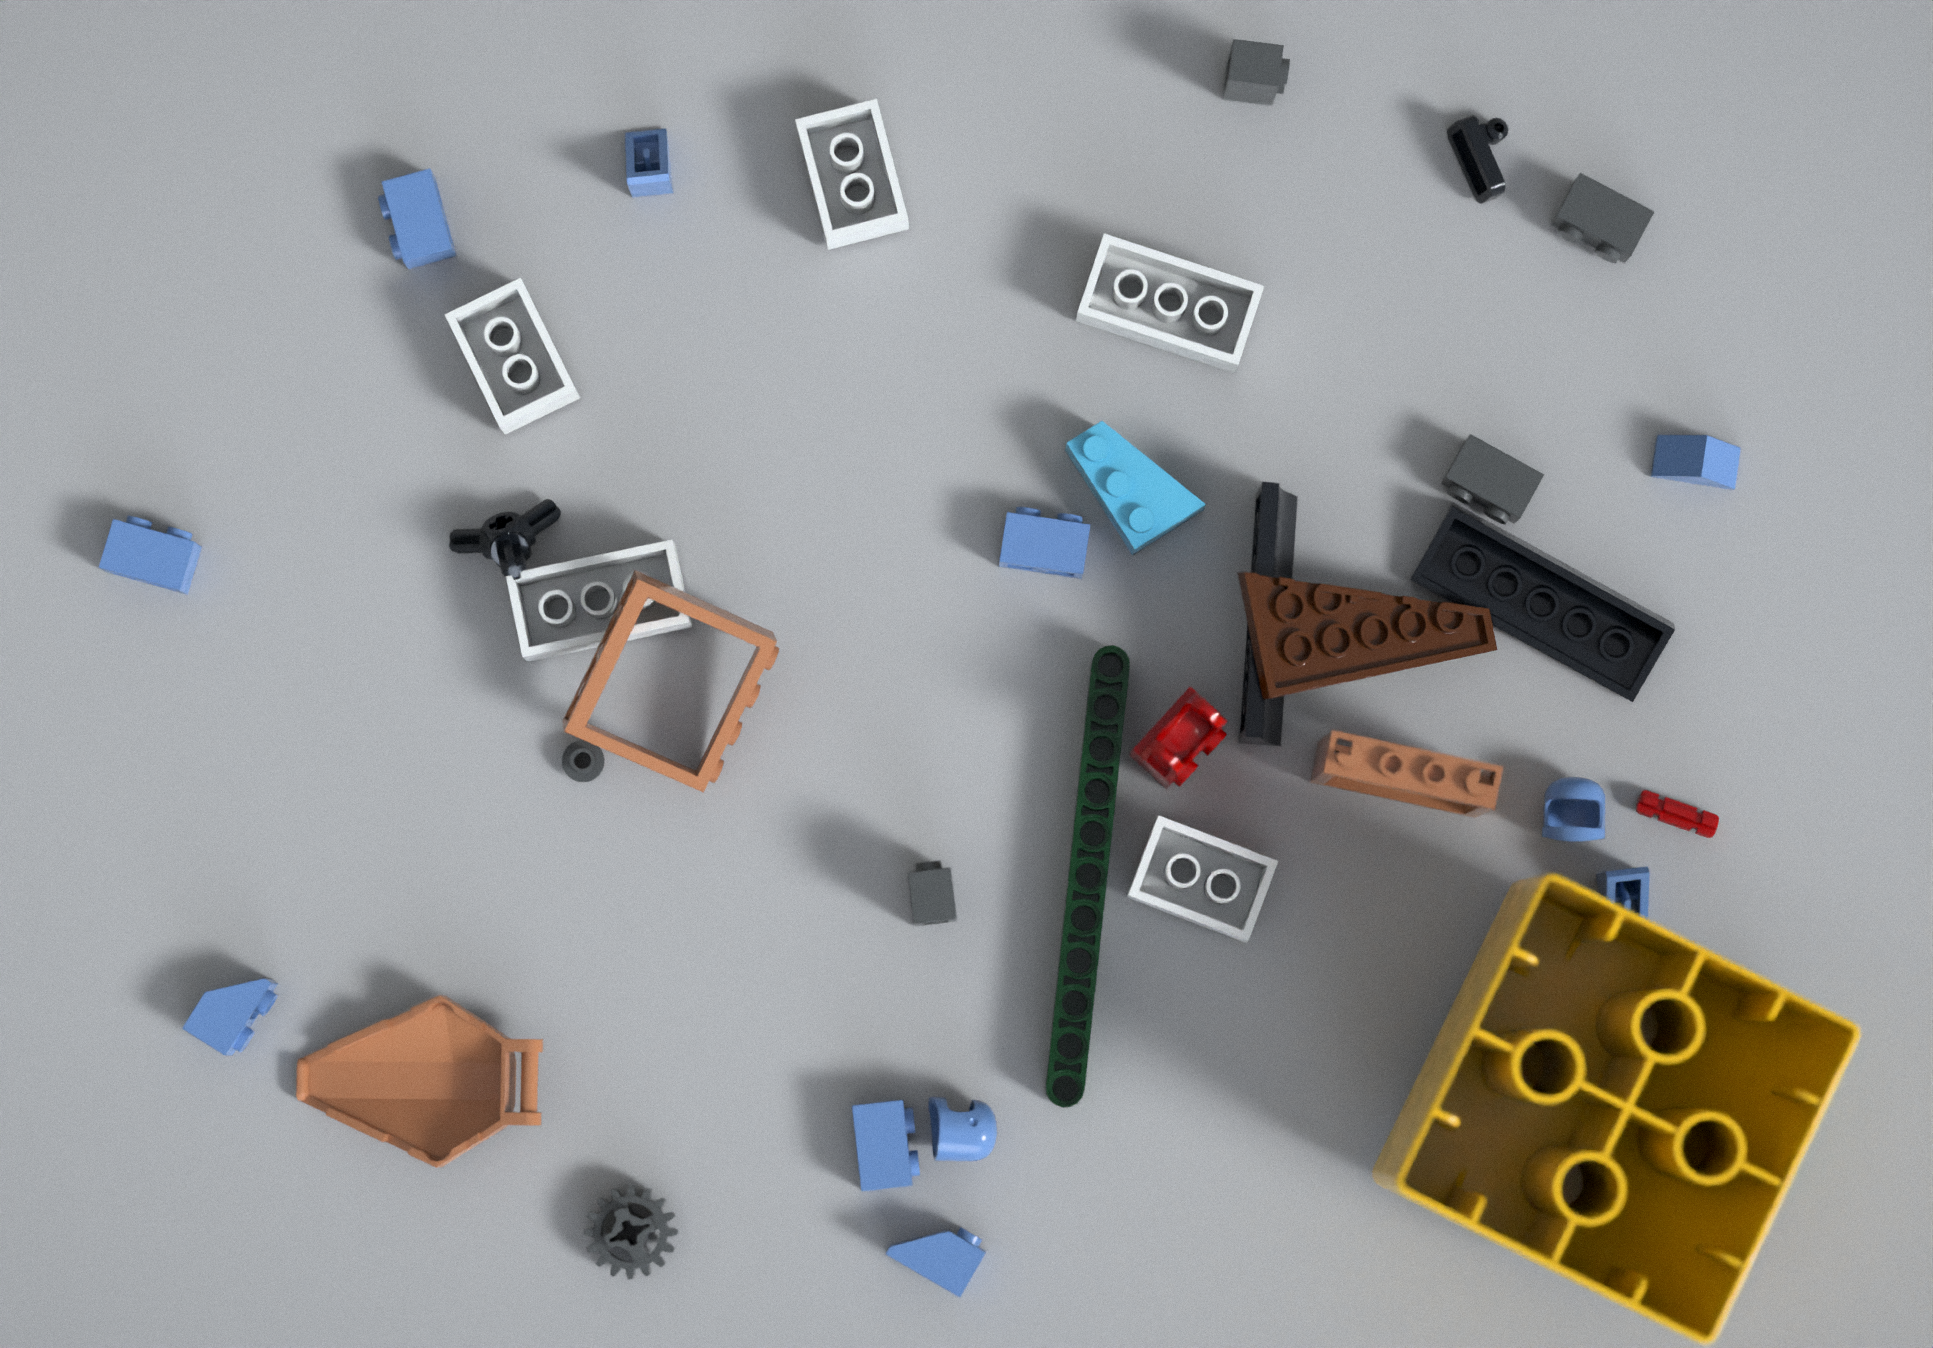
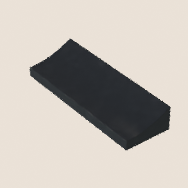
[1239,482,1298,746]
[1411,502,1675,702]

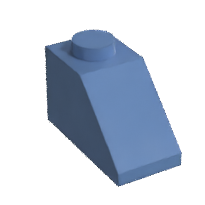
[886,1227,986,1297]

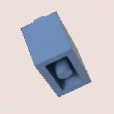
[378,168,457,269]
[999,507,1091,579]
[99,515,202,595]
[852,1099,920,1191]

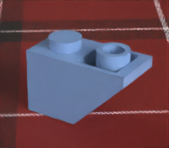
[182,978,278,1056]

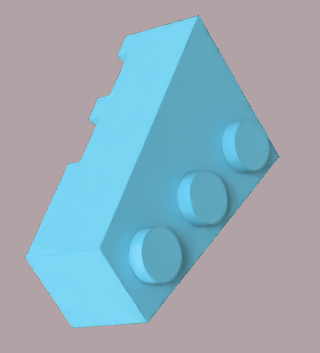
[1065,421,1206,556]

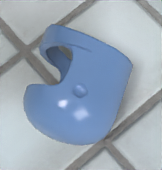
[1542,777,1606,842]
[928,1097,997,1161]

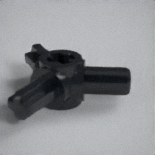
[449,499,561,580]

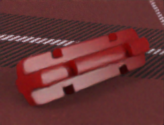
[1636,790,1719,838]

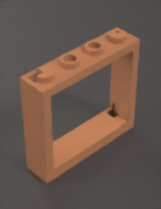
[562,570,779,793]
[1310,730,1503,818]

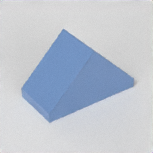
[625,128,673,198]
[1651,435,1741,490]
[1596,866,1650,919]

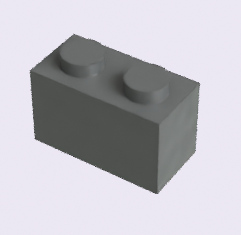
[1223,39,1290,106]
[1551,173,1654,263]
[1441,434,1544,525]
[908,861,957,927]

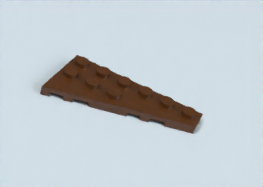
[1237,572,1497,699]

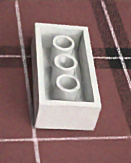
[1076,233,1264,373]
[506,539,692,662]

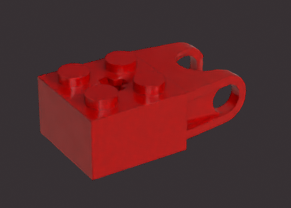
[1129,686,1228,789]

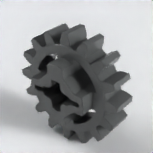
[584,1185,678,1279]

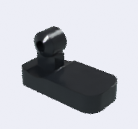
[1447,115,1508,204]

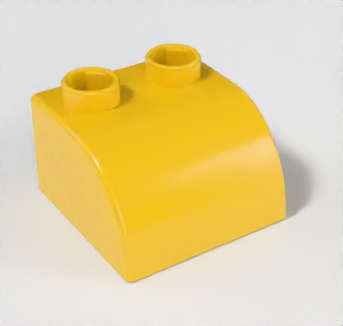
[1372,873,1860,1344]

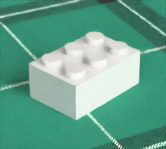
[795,99,909,250]
[444,278,580,435]
[1126,815,1278,942]

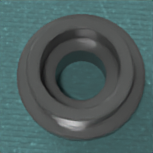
[562,740,605,782]

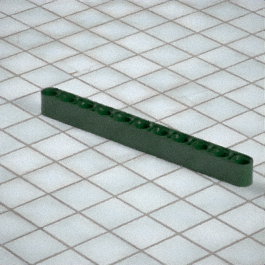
[1045,645,1130,1108]

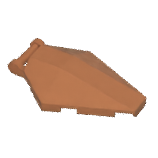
[296,995,543,1168]

